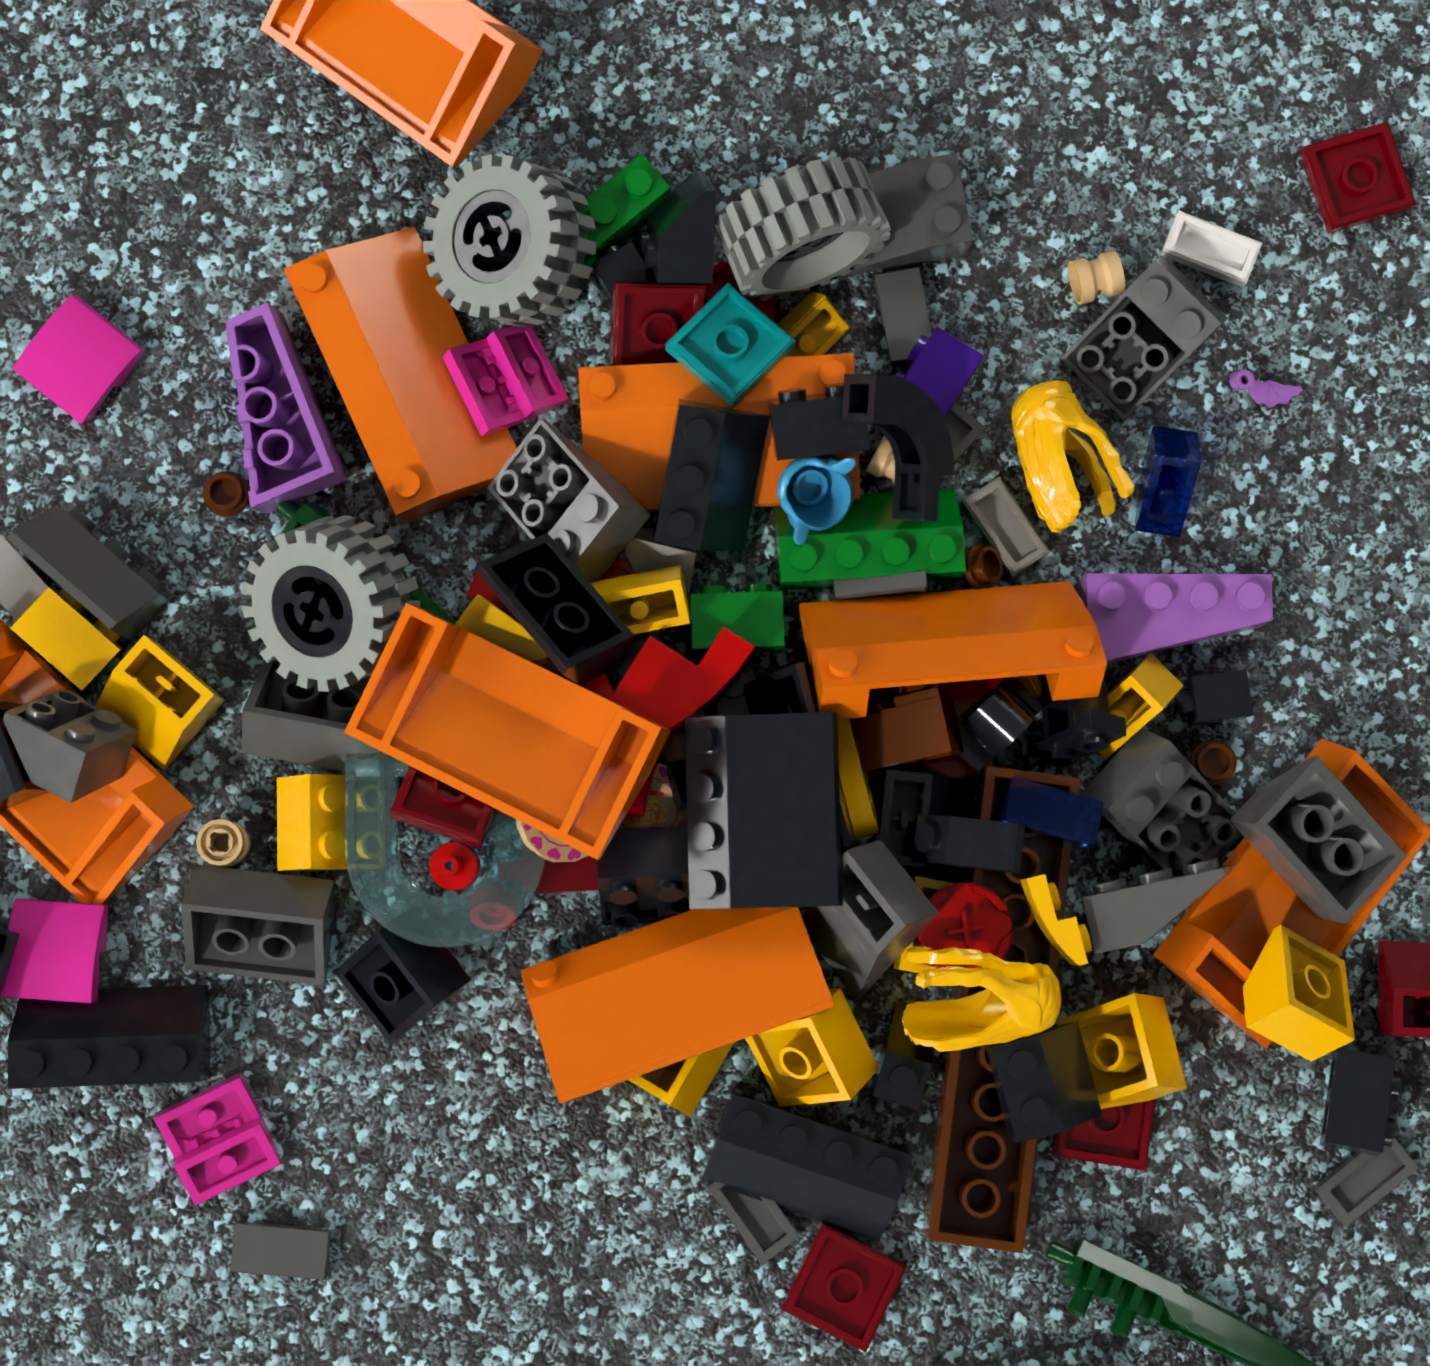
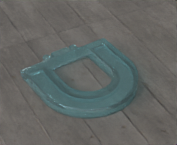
[345,753,546,947]

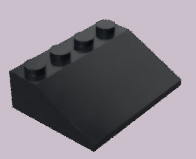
[684,712,843,909]

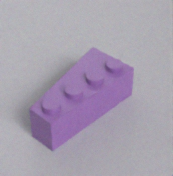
[225,303,349,514]
[1078,573,1273,664]

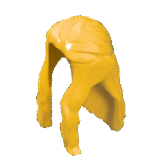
[1011,380,1134,533]
[902,946,1062,1052]

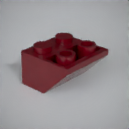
[1377,941,1430,1038]

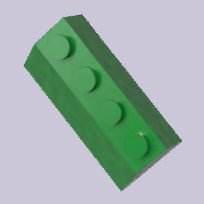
[774,489,966,591]

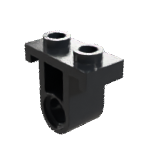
[1029,675,1126,767]
[958,677,1044,773]

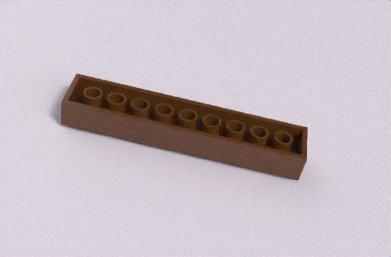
[922,766,1080,1253]

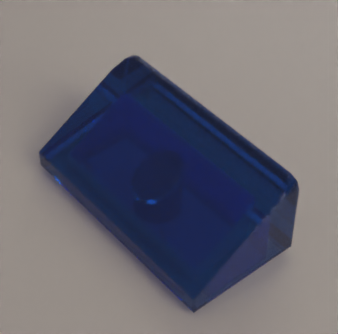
[999,776,1103,847]

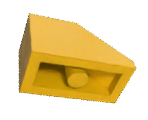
[1098,653,1183,760]

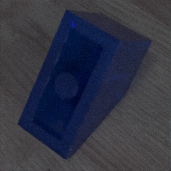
[1135,426,1202,537]

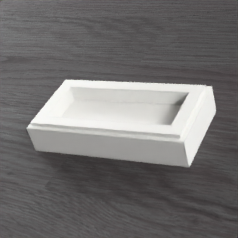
[1160,210,1262,288]

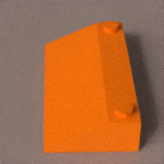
[260,0,543,168]
[284,227,517,525]
[578,353,861,513]
[799,581,1107,719]
[344,603,671,860]
[0,619,194,904]
[1153,738,1430,1049]
[520,907,835,1104]

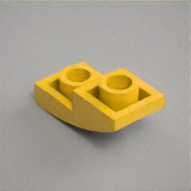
[1020,874,1092,966]

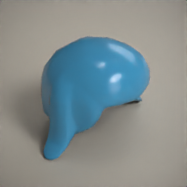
[777,456,857,545]

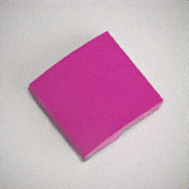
[12,294,145,425]
[442,323,569,437]
[0,898,108,1003]
[154,1072,281,1206]

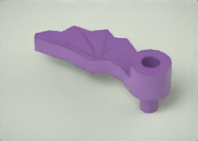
[1229,370,1303,408]

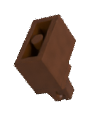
[852,683,964,773]

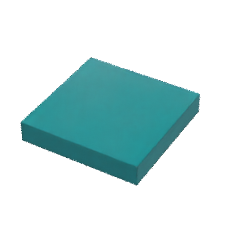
[665,283,796,409]

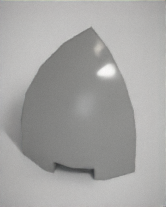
[625,528,702,595]

